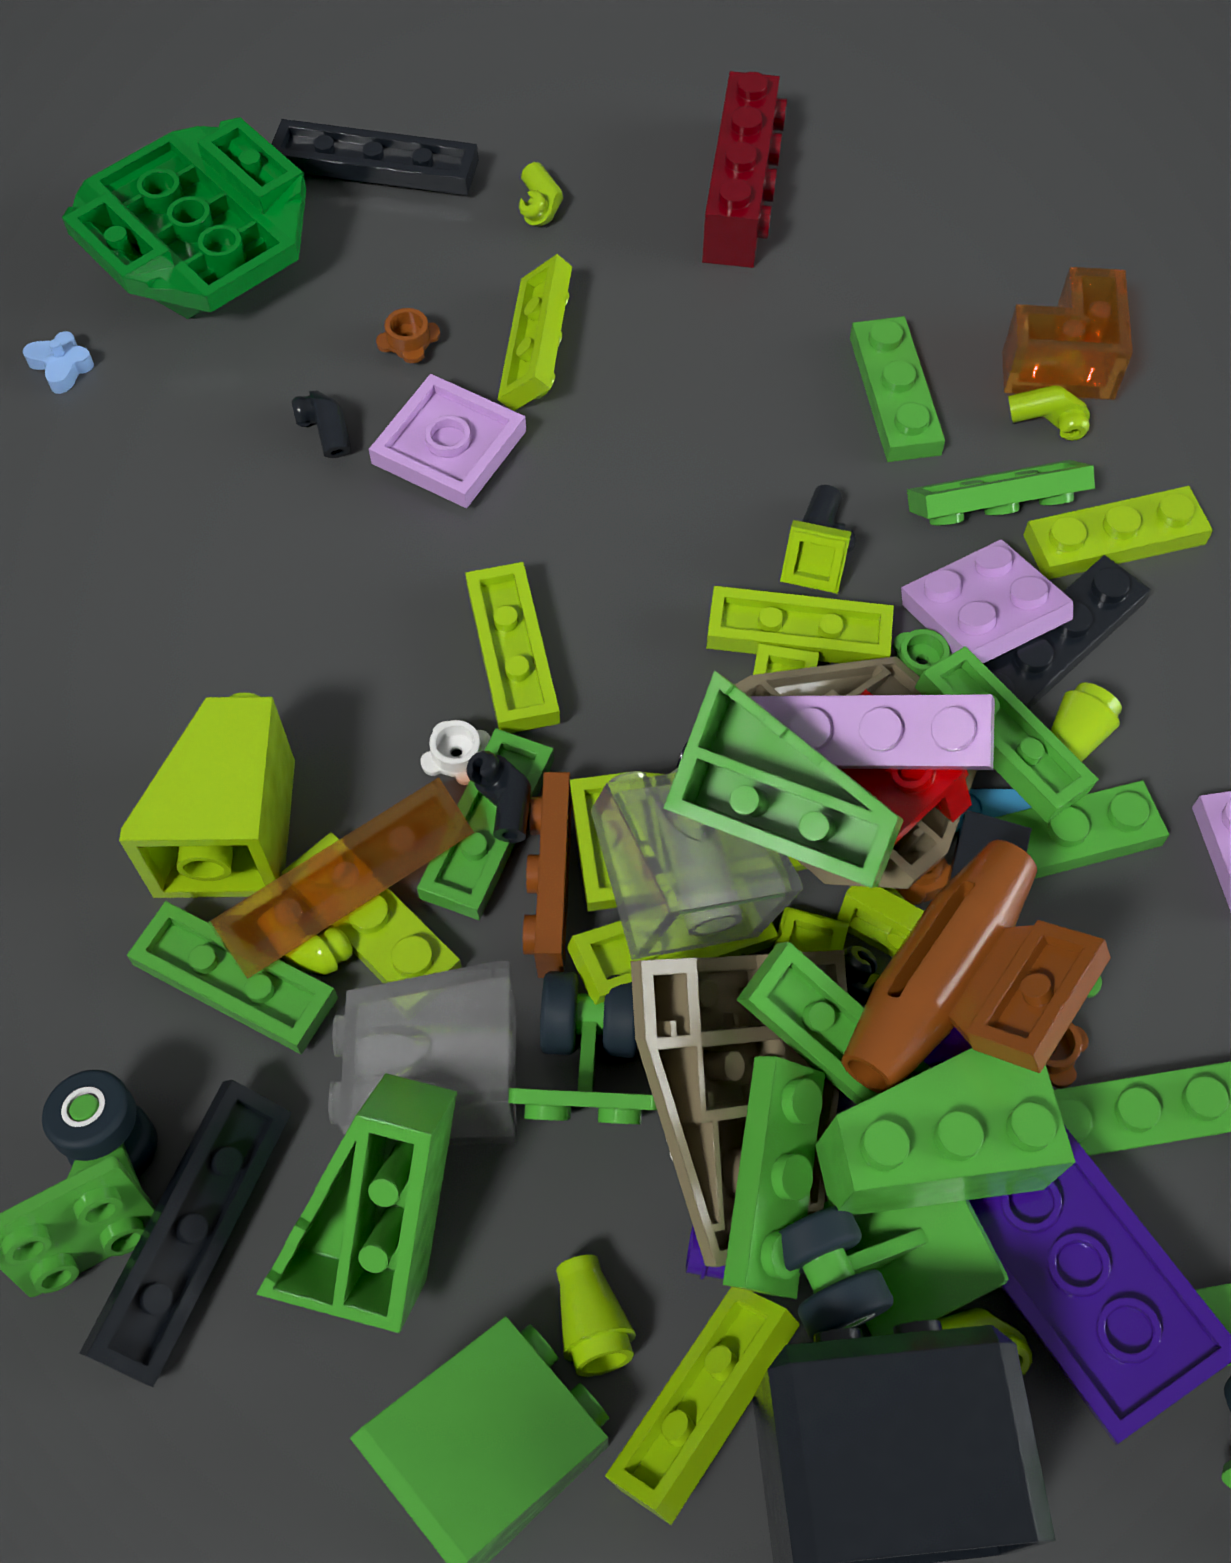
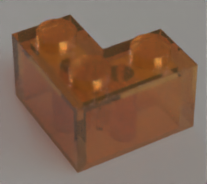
[1002,267,1133,400]

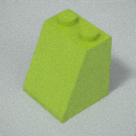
[119,693,295,898]

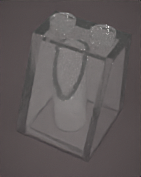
[591,768,803,960]
[328,961,517,1145]

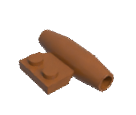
[841,840,1111,1093]

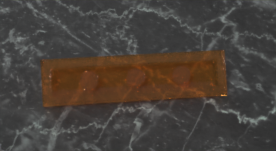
[208,777,474,979]

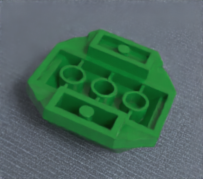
[62,117,306,319]

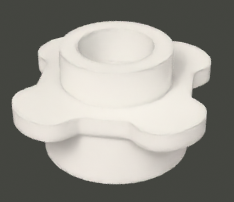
[421,720,491,785]

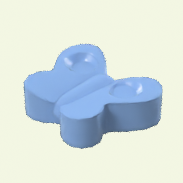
[23,331,94,394]

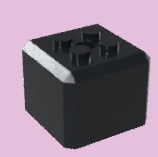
[753,1320,1056,1563]

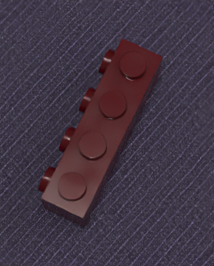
[702,71,787,268]

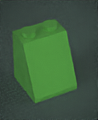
[350,1316,610,1563]

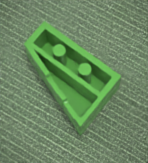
[663,670,903,888]
[815,1048,1075,1215]
[256,1073,457,1334]

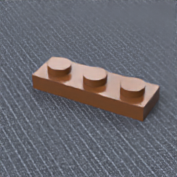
[523,772,572,978]

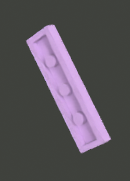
[749,694,995,770]

